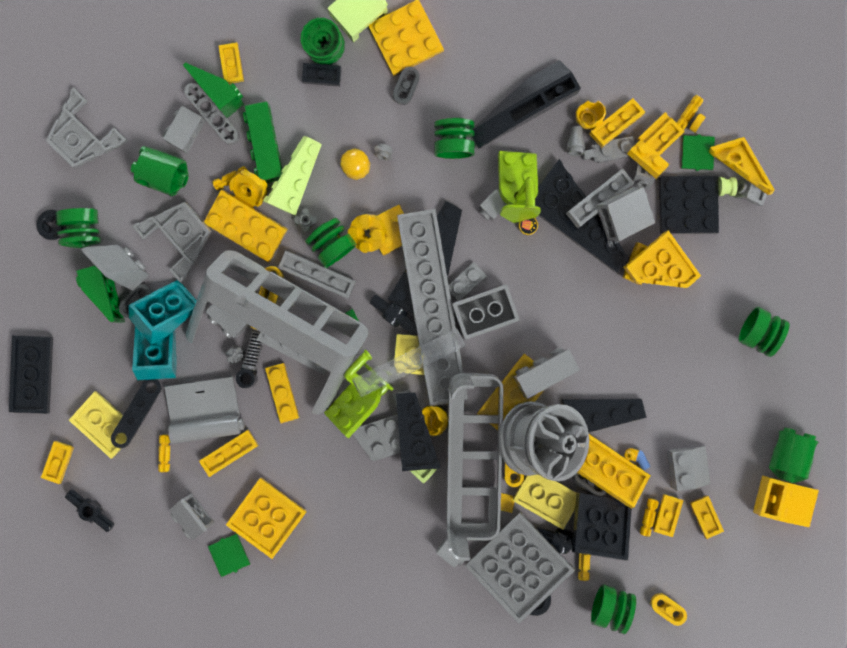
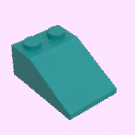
[129,280,196,345]
[132,326,177,380]

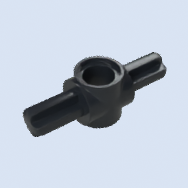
[370,295,417,335]
[65,489,115,532]
[536,527,585,555]

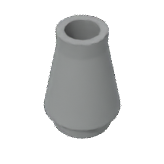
[566,126,585,156]

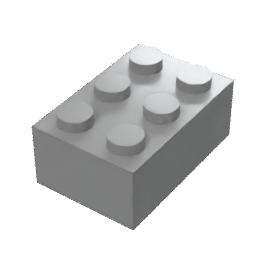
[452,284,520,340]
[513,348,580,399]

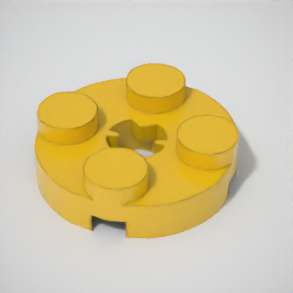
[229,169,267,207]
[347,214,386,253]

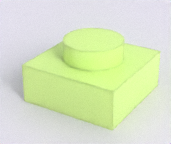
[410,469,437,484]

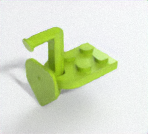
[498,151,541,223]
[324,350,394,438]

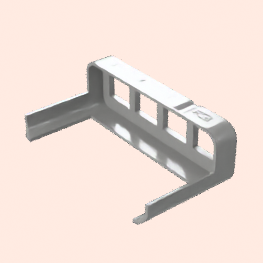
[186,250,368,415]
[446,373,503,561]

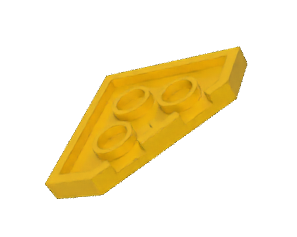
[624,231,701,288]

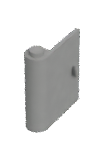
[164,376,245,444]

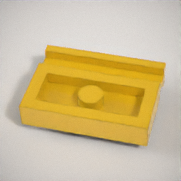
[637,112,685,156]

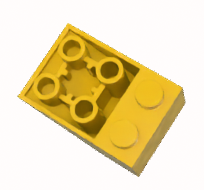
[753,475,819,527]

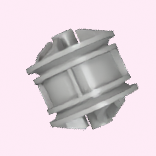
[499,401,589,481]

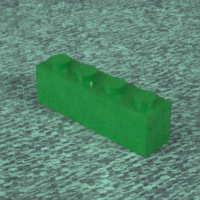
[243,101,283,183]

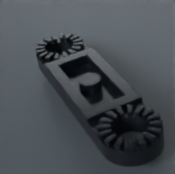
[111,379,162,449]

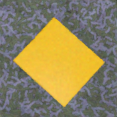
[501,493,515,513]

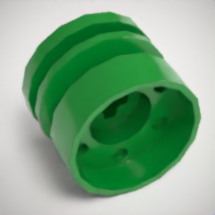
[301,18,345,65]
[434,118,475,159]
[56,208,101,248]
[305,218,357,268]
[738,307,790,357]
[591,584,636,635]

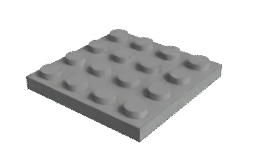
[465,512,575,624]

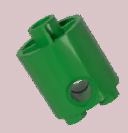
[131,146,189,196]
[769,427,819,483]

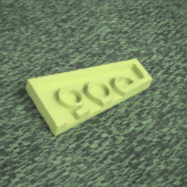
[263,136,322,215]

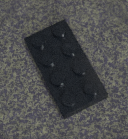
[9,335,53,414]

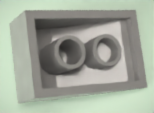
[82,245,149,291]

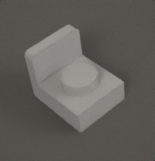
[632,163,655,190]
[734,179,767,206]

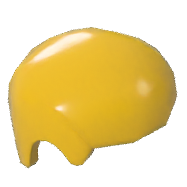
[575,101,606,130]
[340,148,370,180]
[422,406,448,436]

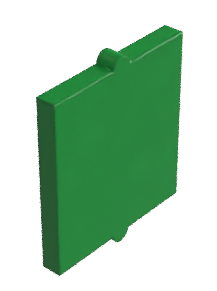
[681,134,715,171]
[208,533,251,577]

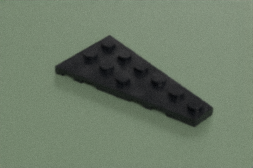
[535,159,629,273]
[388,201,462,314]

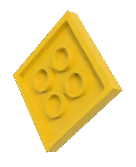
[368,0,444,77]
[226,477,307,559]

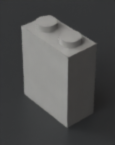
[596,187,655,241]

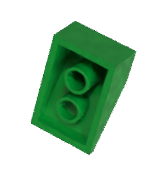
[183,62,244,118]
[76,266,125,323]

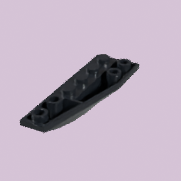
[472,60,581,149]

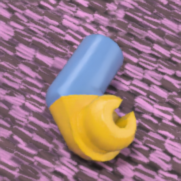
[624,448,651,470]

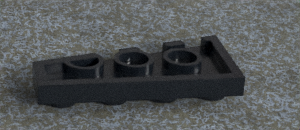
[396,392,441,472]
[562,399,647,433]

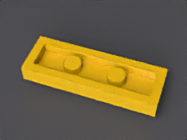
[589,98,645,148]
[265,363,300,424]
[199,430,259,477]

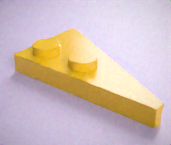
[709,137,775,195]

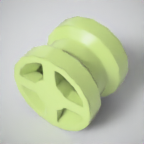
[718,177,737,196]

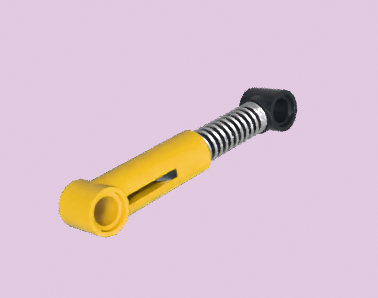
[236,266,284,388]

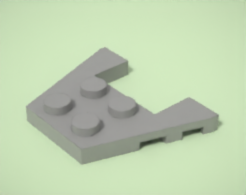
[46,87,128,169]
[132,202,212,283]
[353,389,410,462]

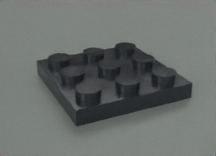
[659,176,719,234]
[572,493,632,561]

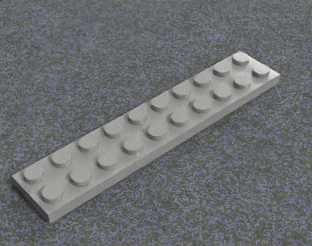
[397,209,468,406]

